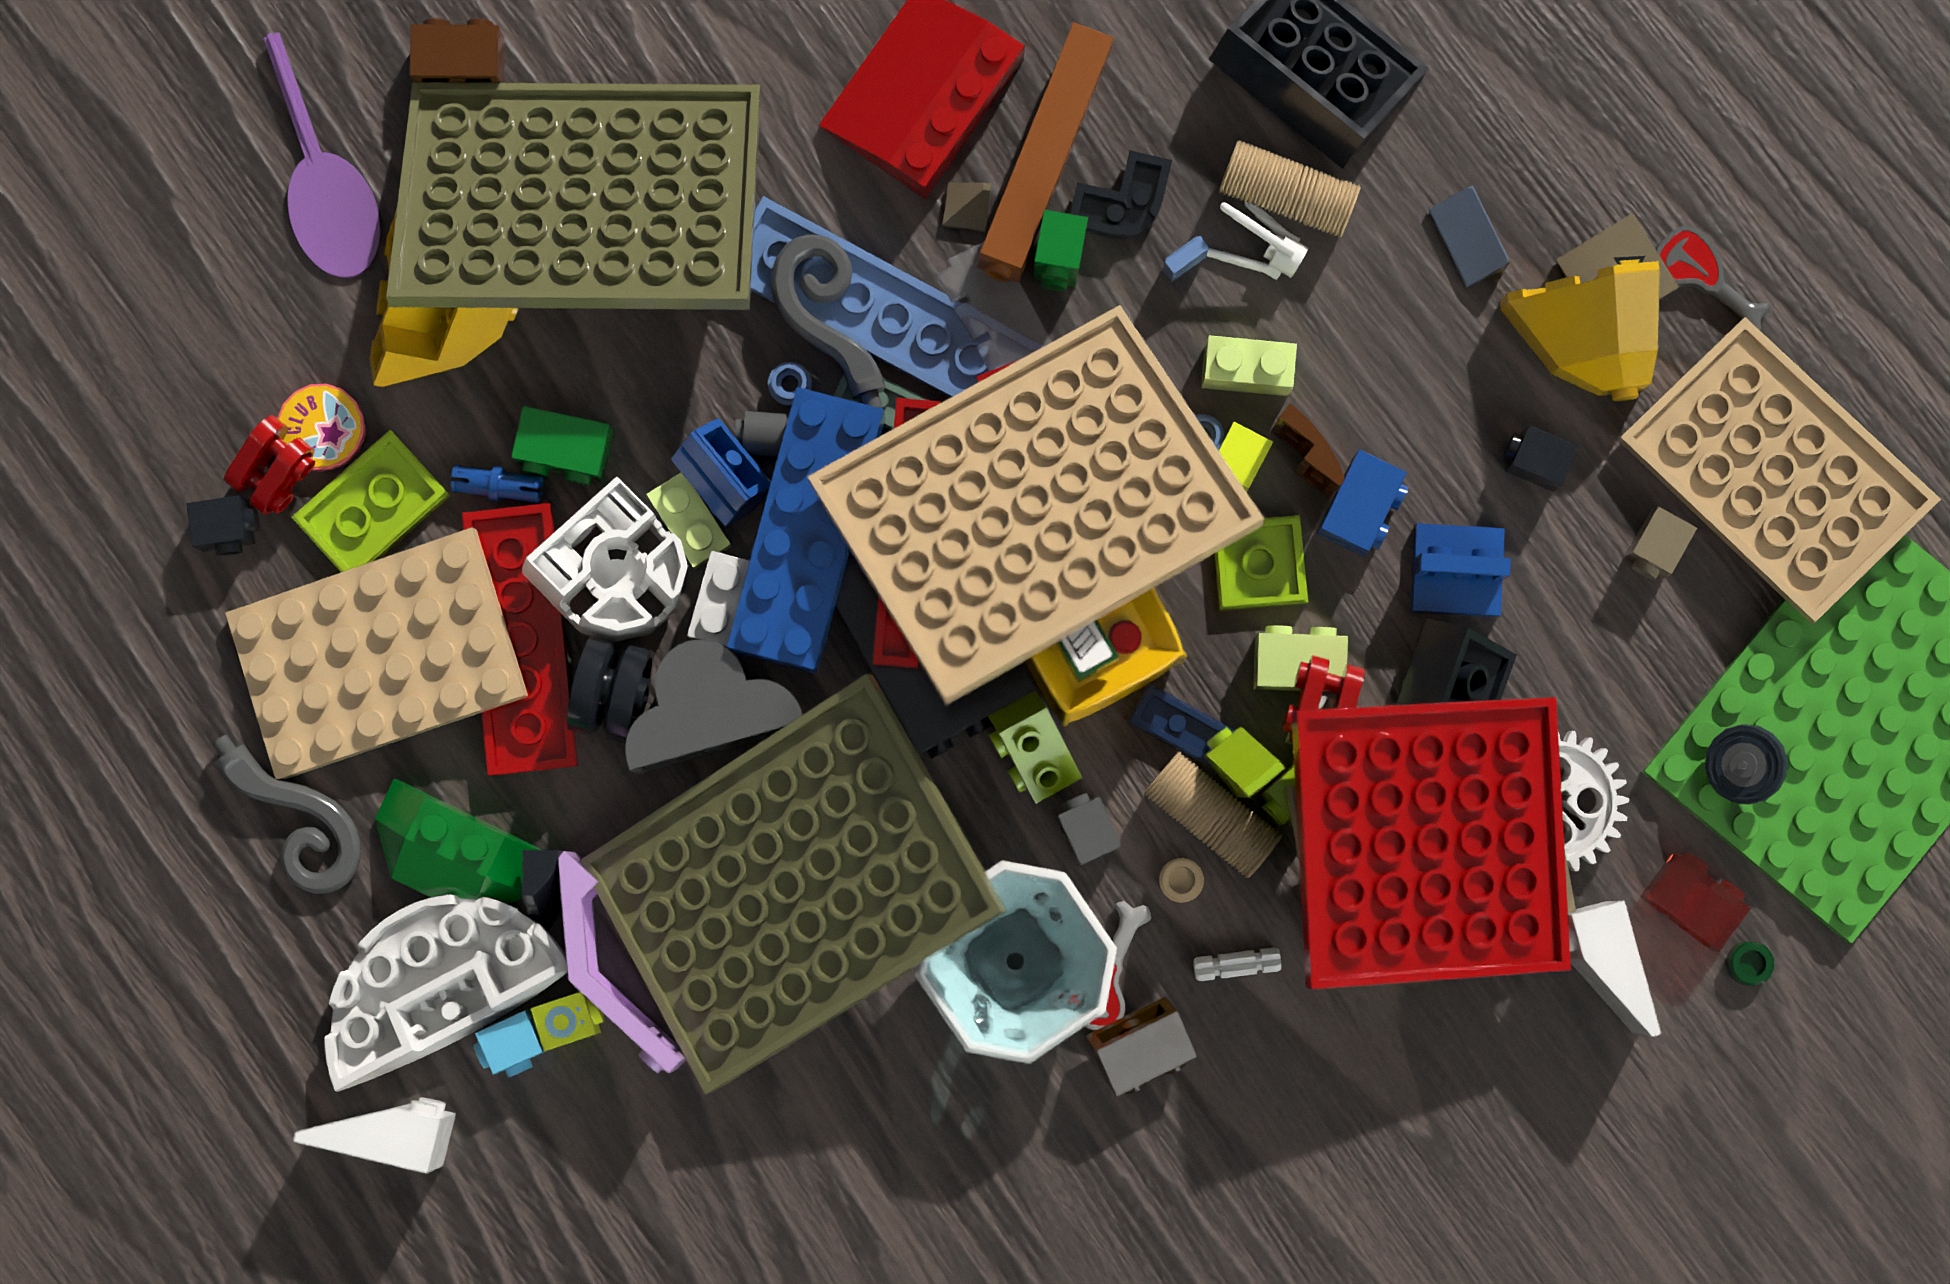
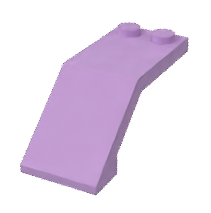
[558,851,686,1073]

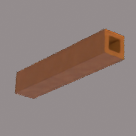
[978,22,1114,283]

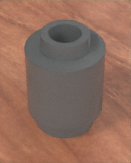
[734,411,788,457]

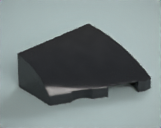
[522,850,569,932]

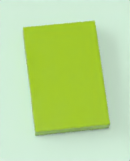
[292,430,451,572]

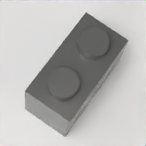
[1056,793,1122,866]

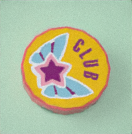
[278,384,366,472]

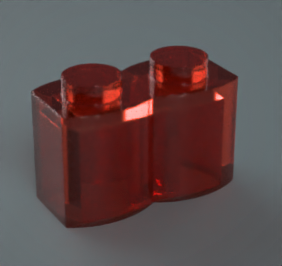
[1640,853,1751,951]

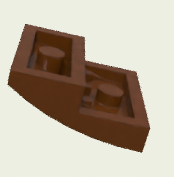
[1271,403,1345,498]

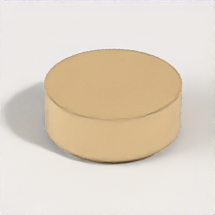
[1159,858,1204,903]

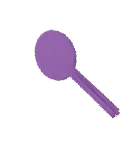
[263,32,381,278]

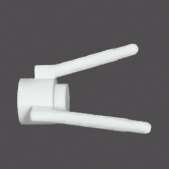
[1207,202,1308,280]

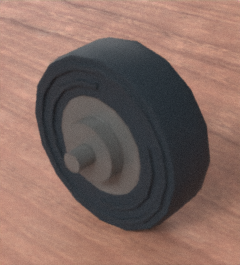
[1705,724,1788,805]

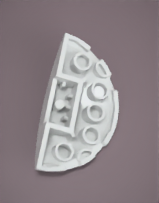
[325,895,568,1092]

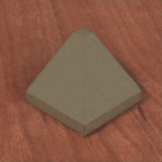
[942,182,992,232]

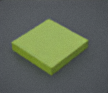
[1214,515,1308,611]

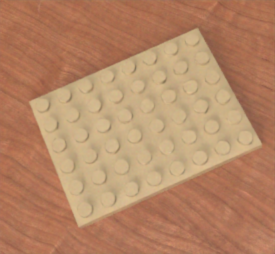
[807,305,1264,705]

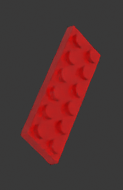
[462,503,579,777]

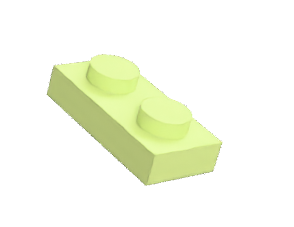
[647,473,731,569]

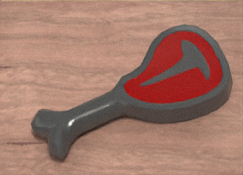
[1656,225,1770,330]

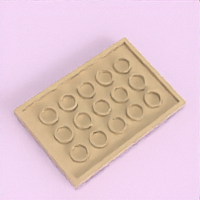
[1619,317,1941,625]
[226,527,528,780]

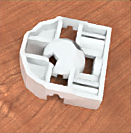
[522,477,688,642]

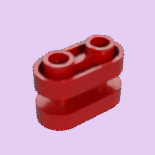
[223,415,315,515]
[1282,655,1365,742]

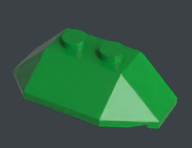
[375,778,542,904]

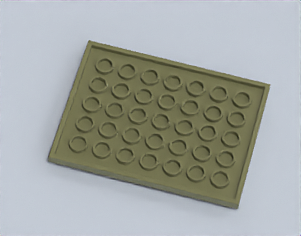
[386,82,761,310]
[579,674,1007,1095]

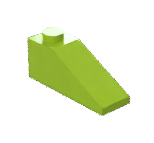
[1203,727,1285,798]

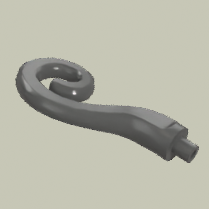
[771,235,886,409]
[212,735,361,894]

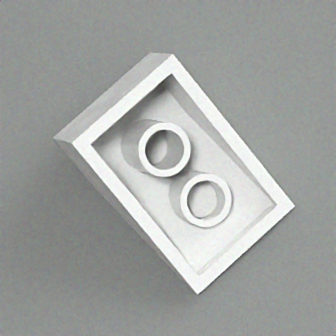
[1568,901,1661,1037]
[294,1098,456,1173]

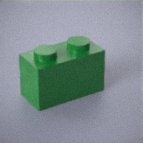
[1033,209,1088,291]
[511,406,615,486]

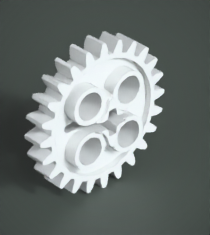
[1558,731,1629,871]

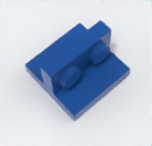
[1410,523,1511,617]

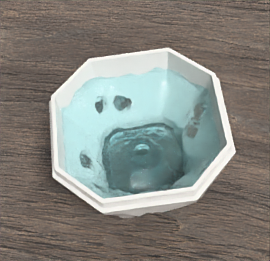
[915,861,1117,1064]

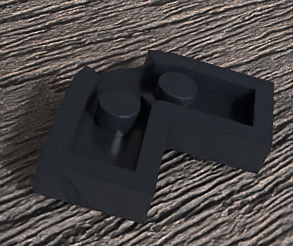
[1070,150,1172,239]

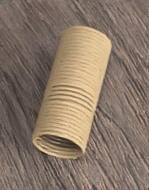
[1219,140,1361,238]
[1144,752,1282,878]

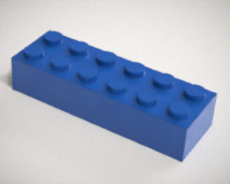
[727,387,886,674]

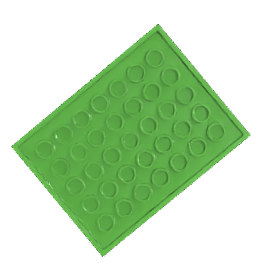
[1641,535,1950,944]

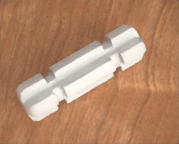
[1193,947,1282,981]

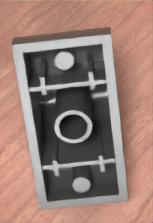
[625,640,805,774]

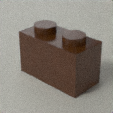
[410,18,505,83]

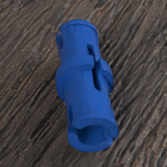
[450,464,544,504]

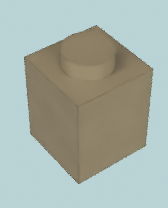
[1624,506,1697,580]

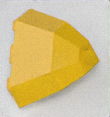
[370,210,518,387]
[1500,261,1659,401]

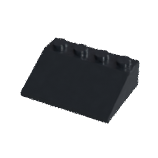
[1208,0,1429,169]

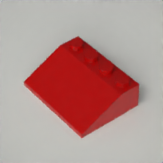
[819,0,1025,199]

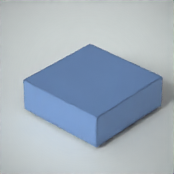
[1162,236,1209,282]

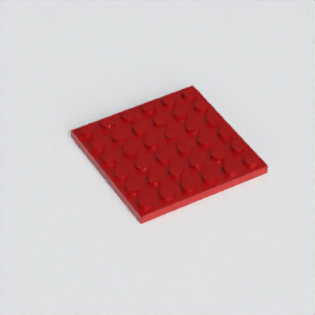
[1291,697,1571,989]

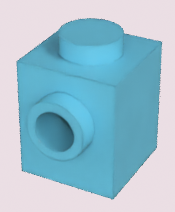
[474,1010,546,1078]

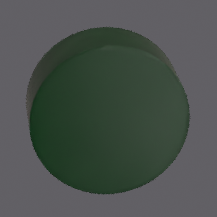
[1726,941,1774,986]

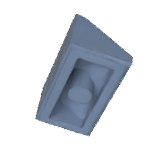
[1428,186,1510,288]

